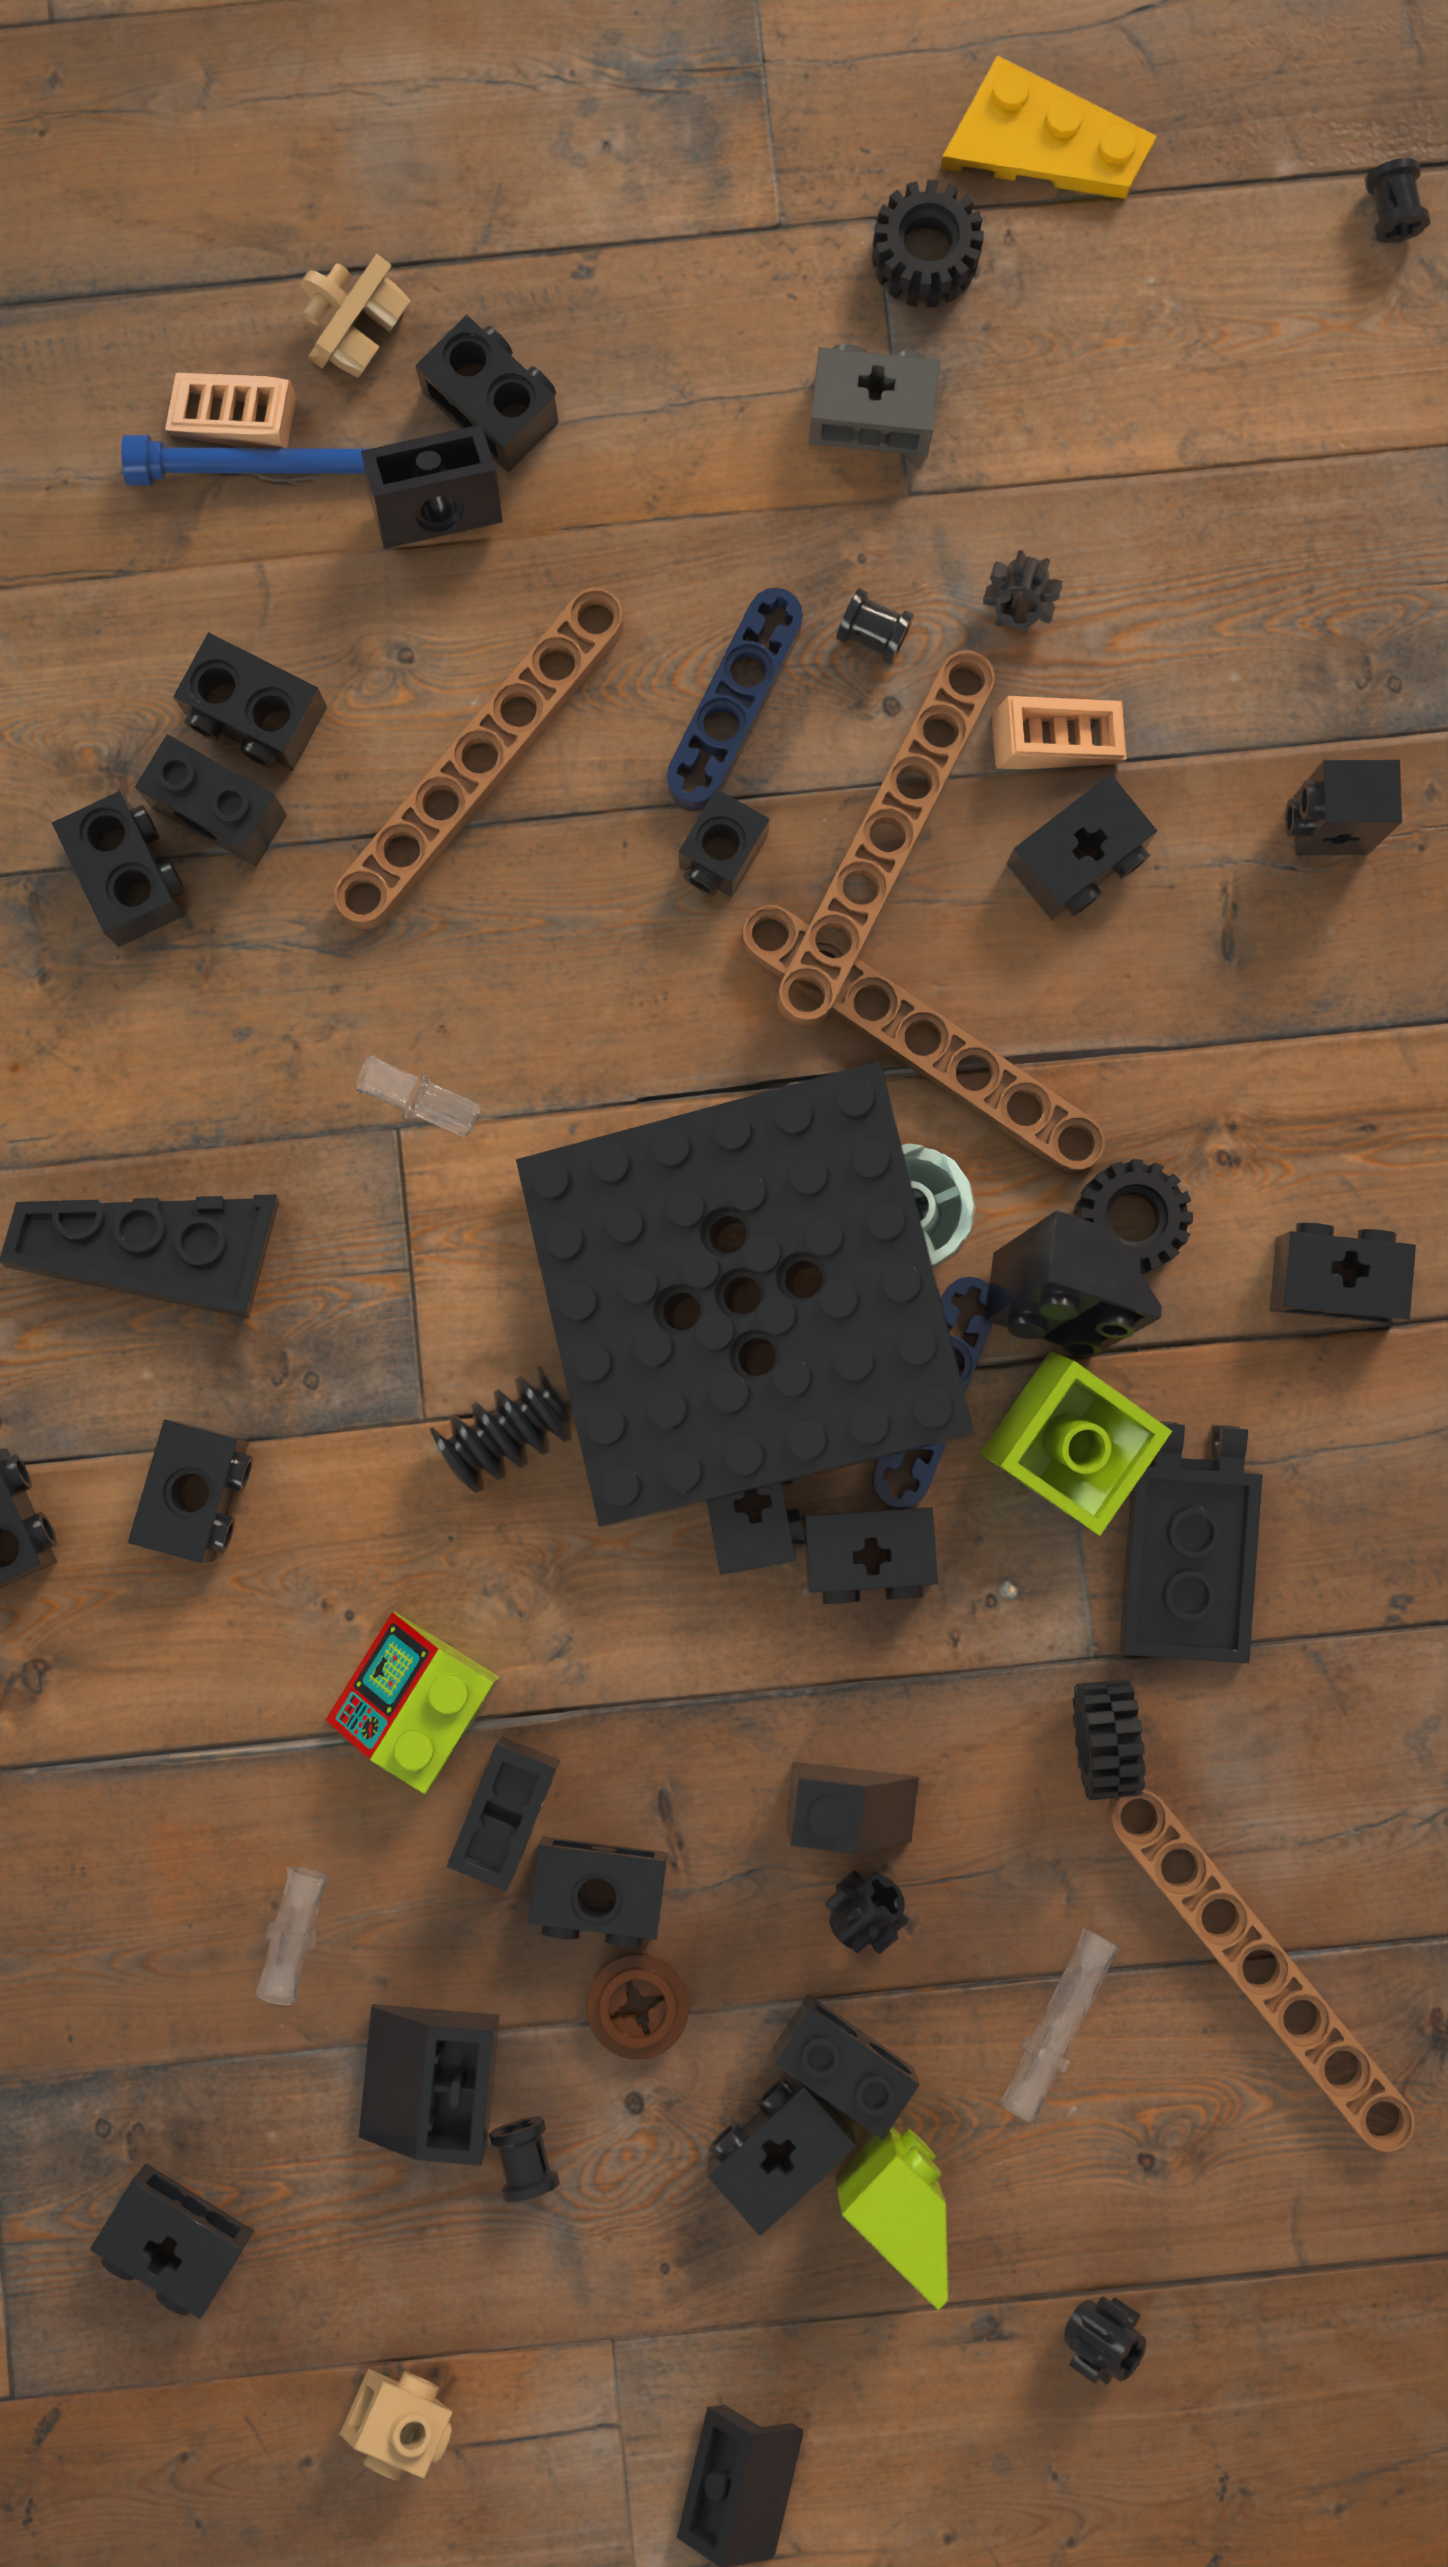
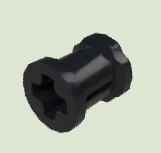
[1364,158,1431,243]
[836,588,914,665]
[489,2117,560,2202]

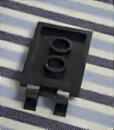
[1119,1421,1263,1664]

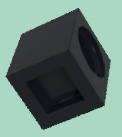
[678,789,770,897]

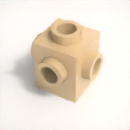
[339,2369,453,2481]

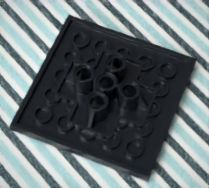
[516,1061,975,1527]

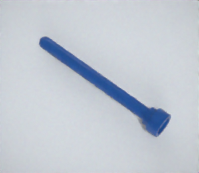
[121,435,367,486]

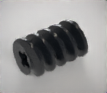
[430,1366,572,1493]

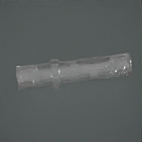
[998,1928,1121,2124]

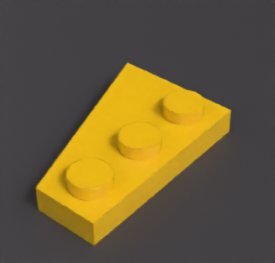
[940,55,1157,199]

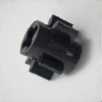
[983,550,1063,634]
[825,1870,909,1954]
[1064,2296,1146,2385]

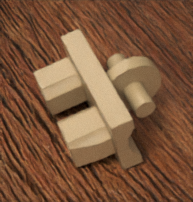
[301,253,411,378]

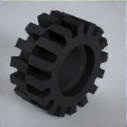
[872,180,984,308]
[1073,1159,1193,1275]
[1073,1679,1146,1800]

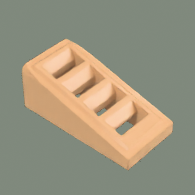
[165,373,297,448]
[992,696,1127,769]

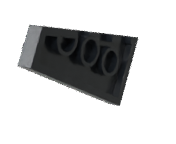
[0,1194,279,1319]

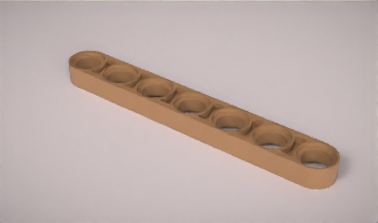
[334,588,624,929]
[777,650,995,1028]
[743,905,1105,1173]
[1107,1788,1415,2152]

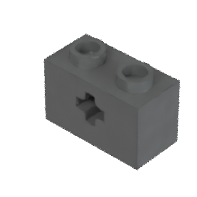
[808,344,941,456]

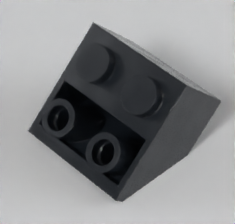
[985,1210,1162,1357]
[359,2004,500,2166]

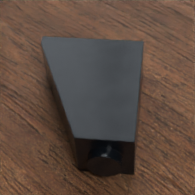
[786,1761,919,1854]

